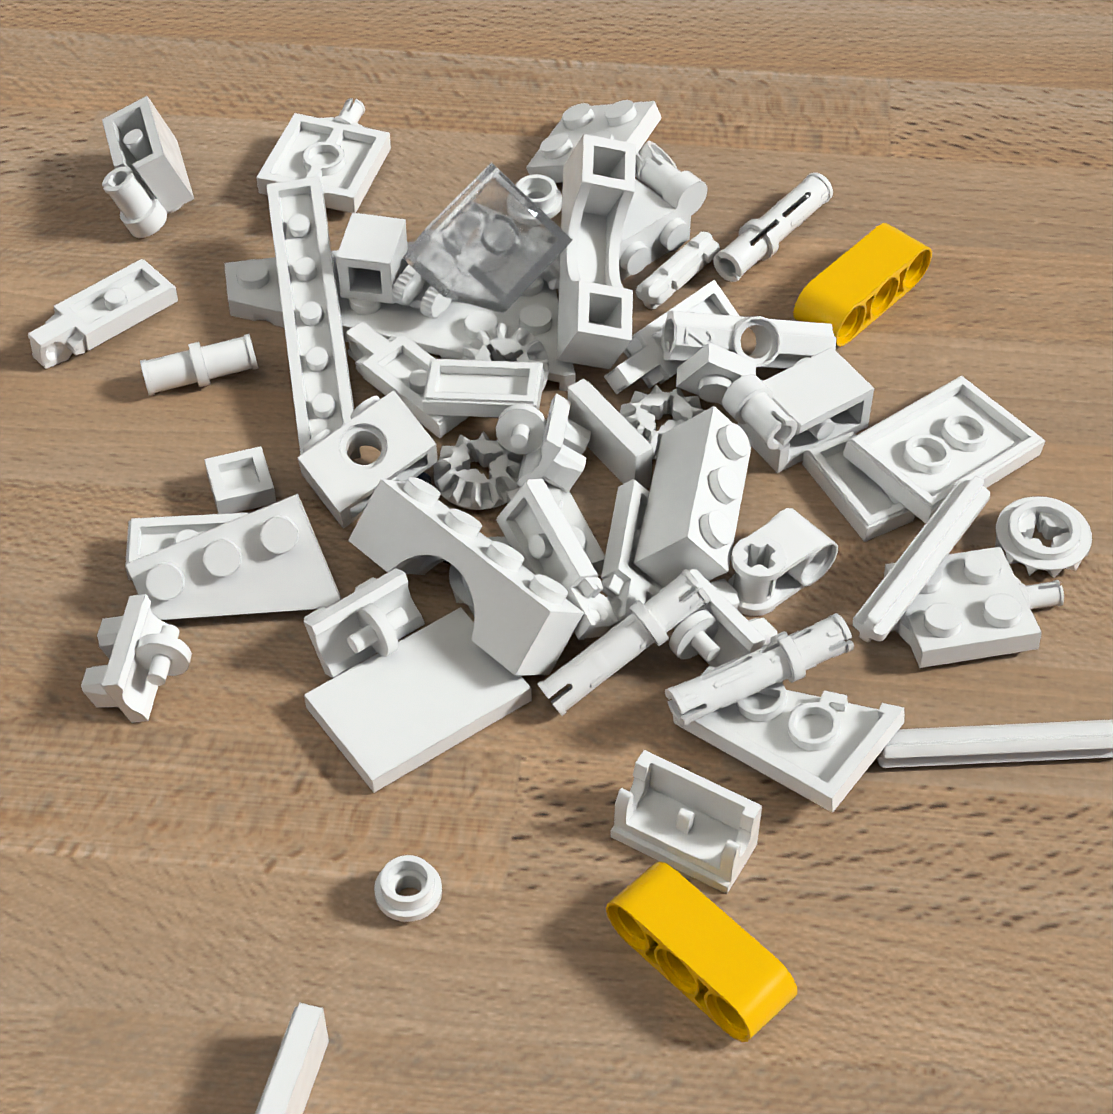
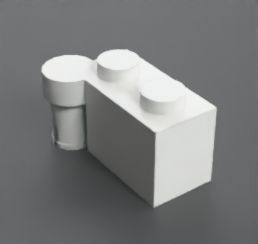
[102,96,194,238]
[619,153,708,281]
[722,347,874,473]

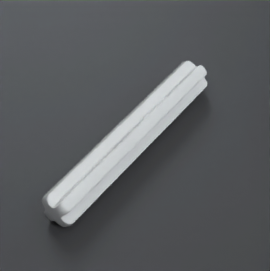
[853,476,990,642]
[876,720,1113,768]

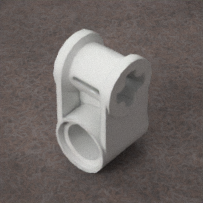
[728,508,838,616]

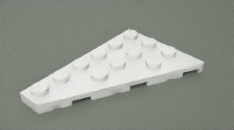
[224,229,575,391]

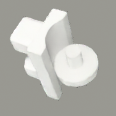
[496,393,591,493]
[304,568,425,678]
[669,568,777,667]
[81,594,192,723]

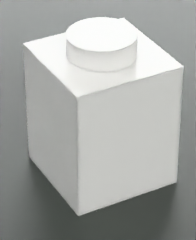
[336,213,408,304]

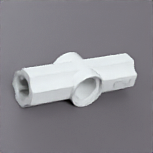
[661,311,836,369]

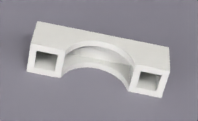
[557,134,636,369]
[348,477,584,675]

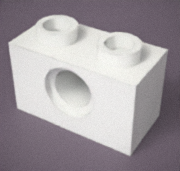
[297,390,437,529]

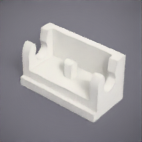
[611,750,762,894]

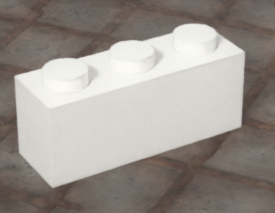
[634,406,752,588]

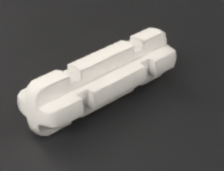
[636,232,720,309]

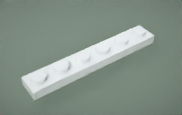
[266,176,361,459]

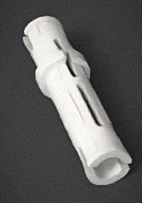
[713,172,833,282]
[537,569,711,716]
[665,613,854,727]

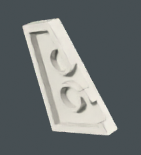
[126,494,342,620]
[673,666,904,813]

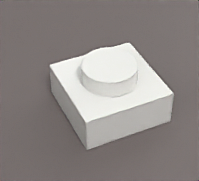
[676,343,756,405]
[204,446,276,514]

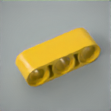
[793,223,932,346]
[606,861,798,1042]

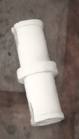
[140,334,258,396]

